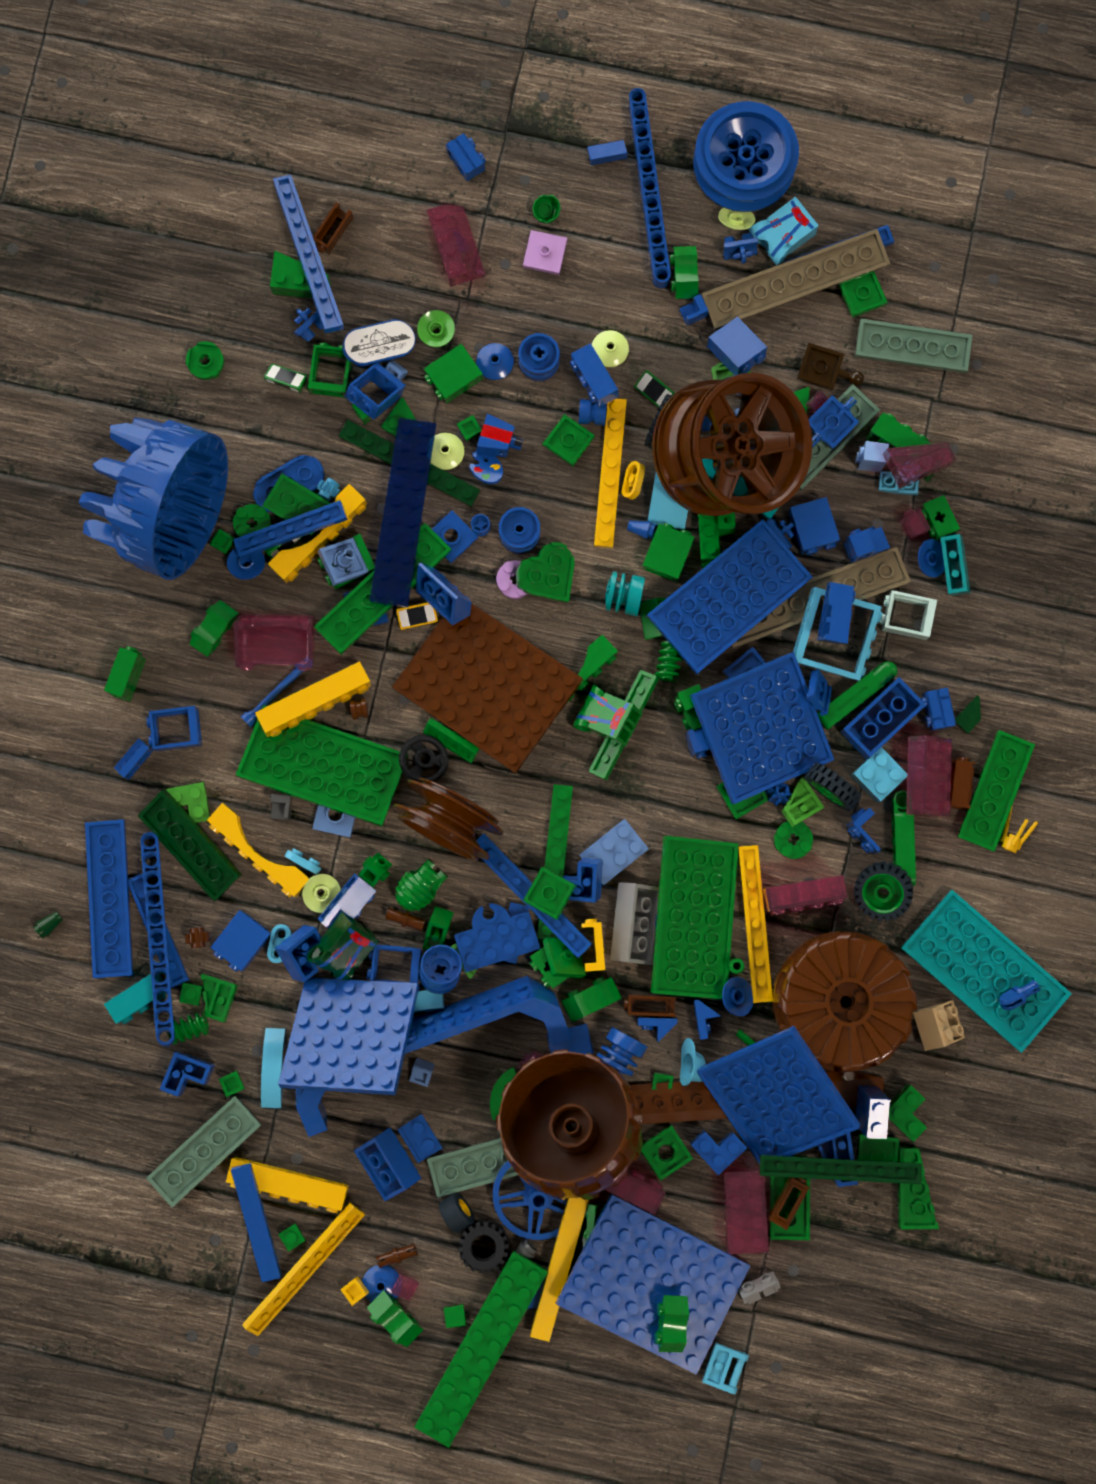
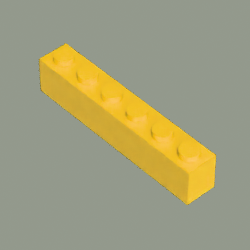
[255,661,371,737]
[226,1157,349,1213]

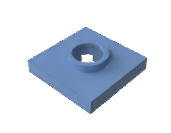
[312,805,355,838]

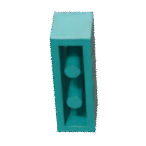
[940,534,971,596]
[104,974,167,1025]

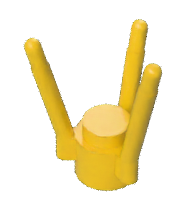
[1000,805,1038,854]

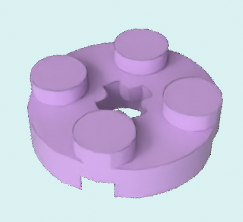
[496,560,528,599]

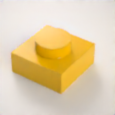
[340,1276,369,1306]

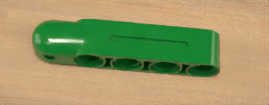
[817,661,898,730]
[892,790,916,886]

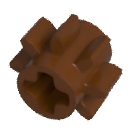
[185,927,210,949]

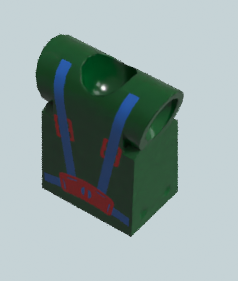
[307,912,379,980]

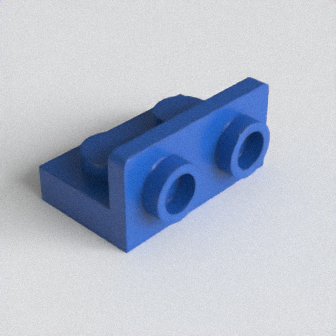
[114,739,154,780]

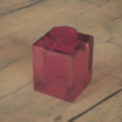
[900,508,931,540]

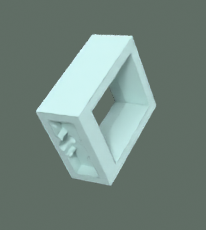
[879,590,937,640]

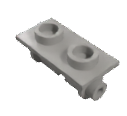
[738,1271,781,1305]

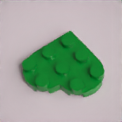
[516,542,575,603]

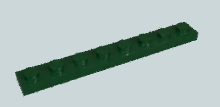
[339,420,480,508]
[759,1154,922,1184]

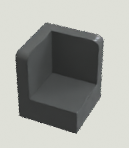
[270,794,293,820]

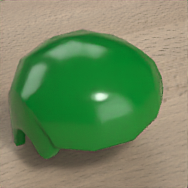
[532,194,561,224]

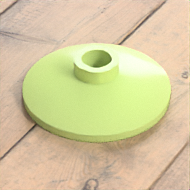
[718,208,756,230]
[592,330,629,368]
[427,433,464,470]
[302,874,341,913]

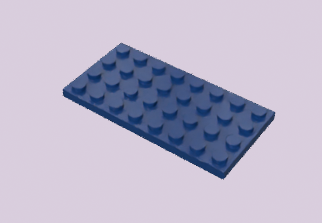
[647,520,813,674]

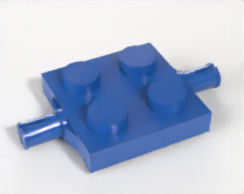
[809,395,859,450]

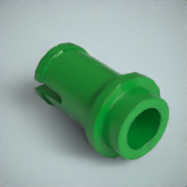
[729,958,744,974]

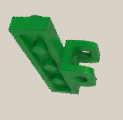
[698,512,736,562]

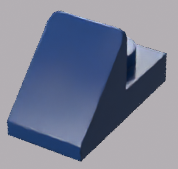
[693,999,720,1040]
[637,1017,678,1042]

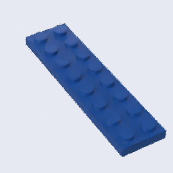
[85,819,134,978]

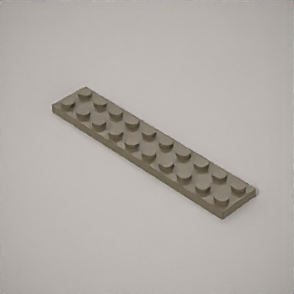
[701,229,890,330]
[731,547,911,649]

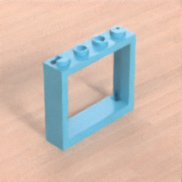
[793,587,882,681]

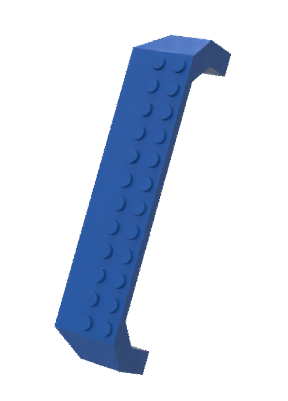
[296,975,572,1137]

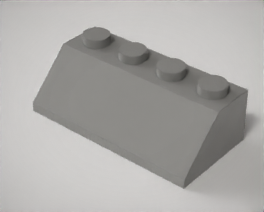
[610,882,659,965]

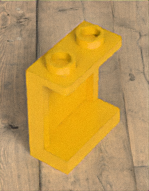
[581,919,605,971]

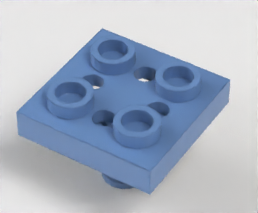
[318,538,369,586]

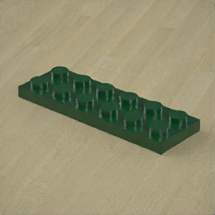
[138,789,242,902]

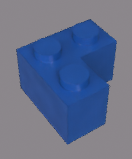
[843,526,890,564]
[562,858,603,903]
[275,925,321,982]
[159,1051,215,1097]
[690,1130,747,1175]

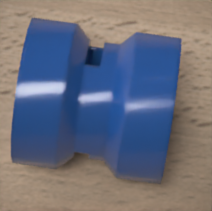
[471,514,490,537]

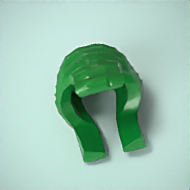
[395,858,448,911]

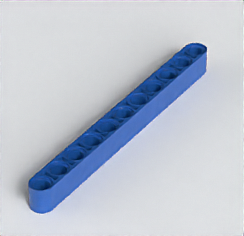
[628,88,671,289]
[140,832,175,1047]

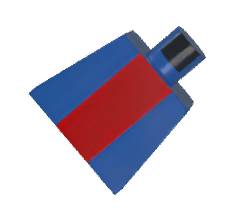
[476,414,523,457]

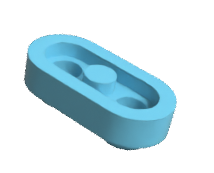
[284,848,322,875]
[267,924,292,963]

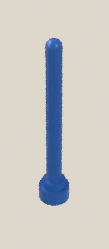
[240,657,313,727]

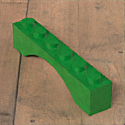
[566,634,618,704]

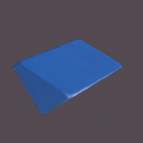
[587,140,627,165]

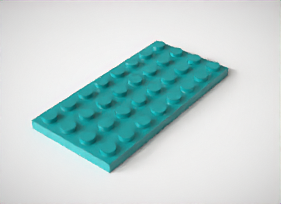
[901,889,1072,1053]

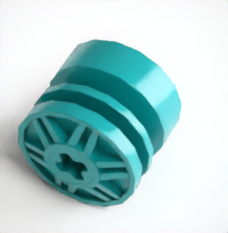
[604,571,645,617]

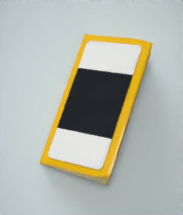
[396,602,438,630]

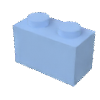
[855,441,889,472]

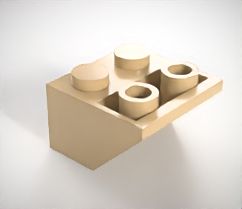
[913,1000,965,1051]

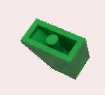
[422,906,454,950]

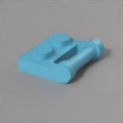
[702,1342,749,1394]

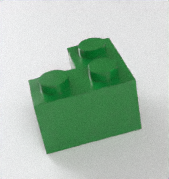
[674,684,702,731]
[888,1084,927,1142]

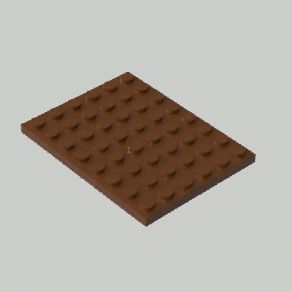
[392,604,583,774]

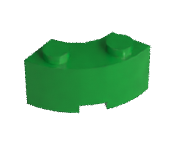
[670,246,699,299]
[189,600,238,657]
[562,977,621,1022]
[490,1066,517,1120]
[367,1290,423,1347]
[655,1295,689,1353]

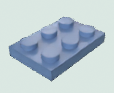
[579,819,649,886]

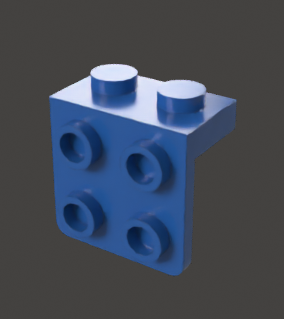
[846,808,881,854]

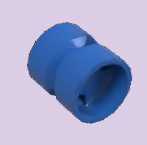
[578,399,607,426]

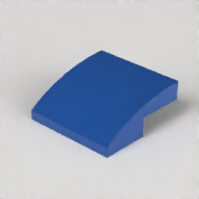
[546,1024,594,1055]

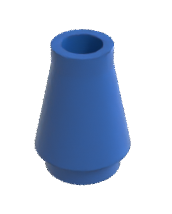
[627,520,657,540]

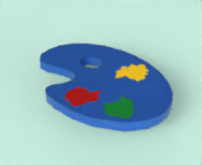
[469,451,503,484]

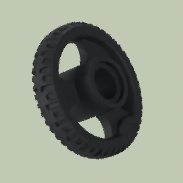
[399,735,449,782]

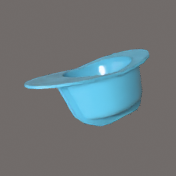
[680,1038,706,1086]

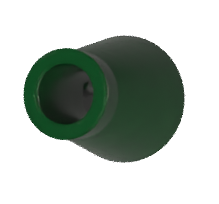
[33,911,63,939]

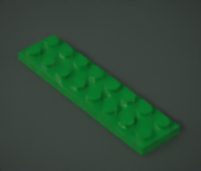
[314,523,452,655]

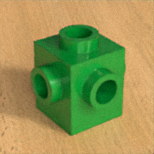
[358,853,393,888]

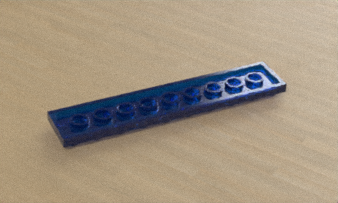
[369,418,437,608]

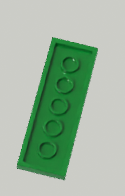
[957,730,1035,852]

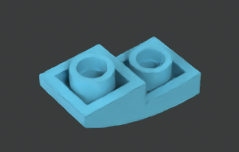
[879,471,920,495]
[414,990,444,1013]

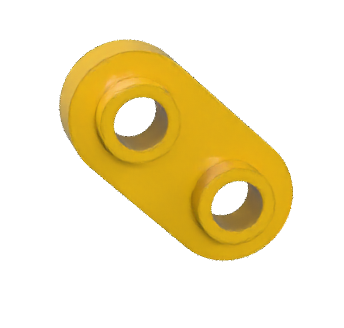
[622,461,645,500]

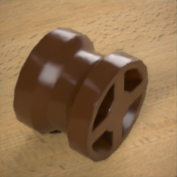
[350,698,369,720]

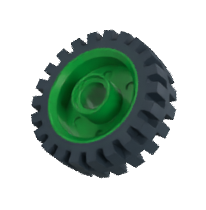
[804,763,862,811]
[854,861,913,921]

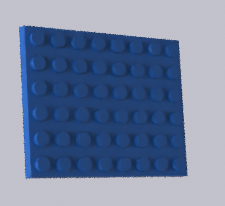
[555,1194,751,1375]

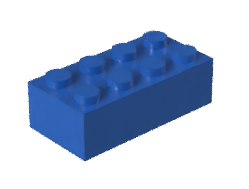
[840,677,926,760]

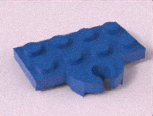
[454,903,540,973]

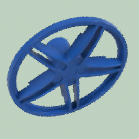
[493,1160,567,1240]

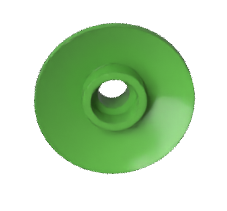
[417,310,455,347]

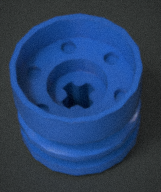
[419,945,462,994]
[596,1027,648,1077]

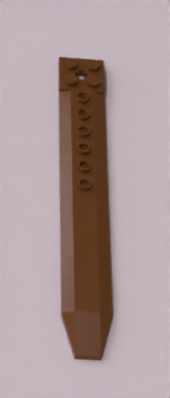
[572,1071,885,1129]

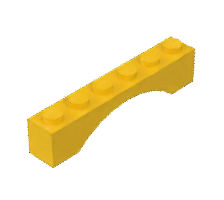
[268,484,367,583]
[207,803,310,897]

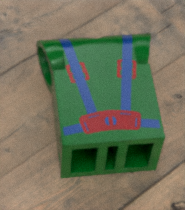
[572,684,643,747]

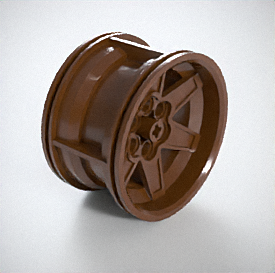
[652,373,812,516]

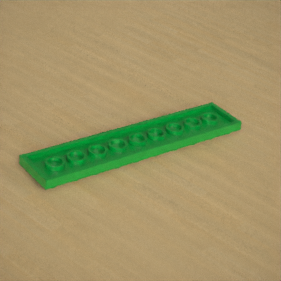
[414,1250,548,1448]

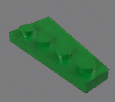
[898,1148,939,1229]

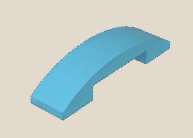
[261,1028,286,1108]

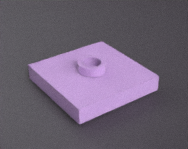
[523,230,567,275]

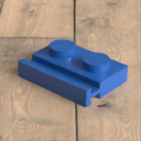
[807,669,832,716]
[397,1114,443,1163]

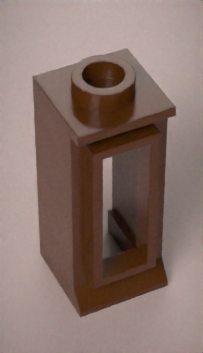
[313,202,354,255]
[947,757,976,810]
[624,995,676,1017]
[767,1177,810,1230]

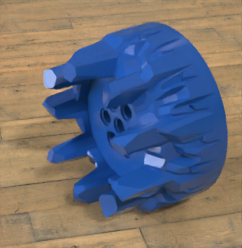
[79,417,228,580]

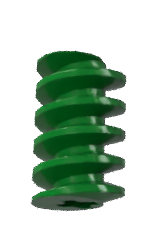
[654,641,682,683]
[166,1010,209,1045]

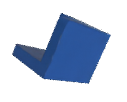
[679,294,709,326]

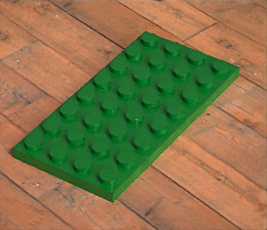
[235,705,409,827]
[651,836,739,999]

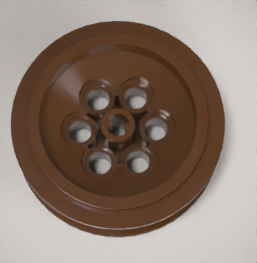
[393,778,503,862]

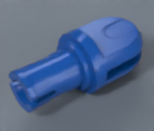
[999,980,1040,1010]

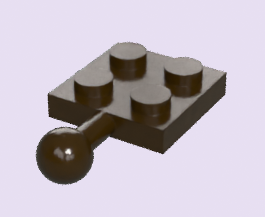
[796,343,864,391]

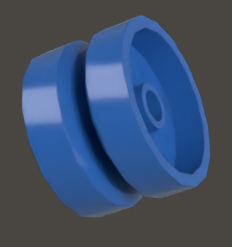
[518,333,560,381]
[499,507,540,554]

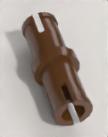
[385,908,426,932]
[376,1243,418,1268]

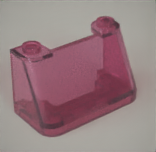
[234,615,315,671]

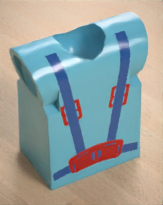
[749,197,819,266]

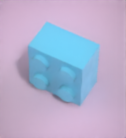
[850,747,908,803]

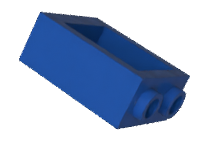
[345,363,406,420]
[146,706,202,752]
[367,945,422,984]

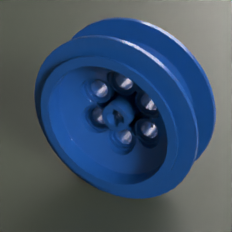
[693,101,799,212]

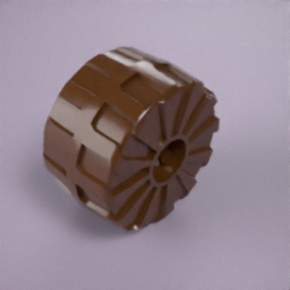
[772,931,917,1072]
[496,1049,643,1200]

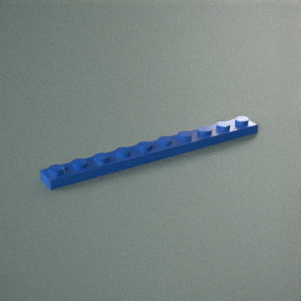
[273,175,344,333]

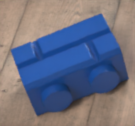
[446,133,486,181]
[921,688,956,731]

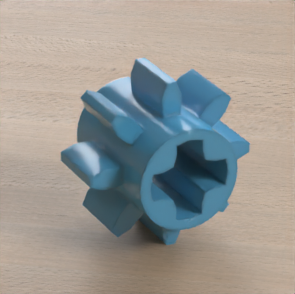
[317,478,341,502]

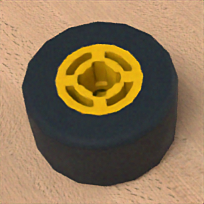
[439,1193,474,1233]

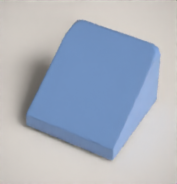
[385,361,408,381]
[409,1058,435,1087]

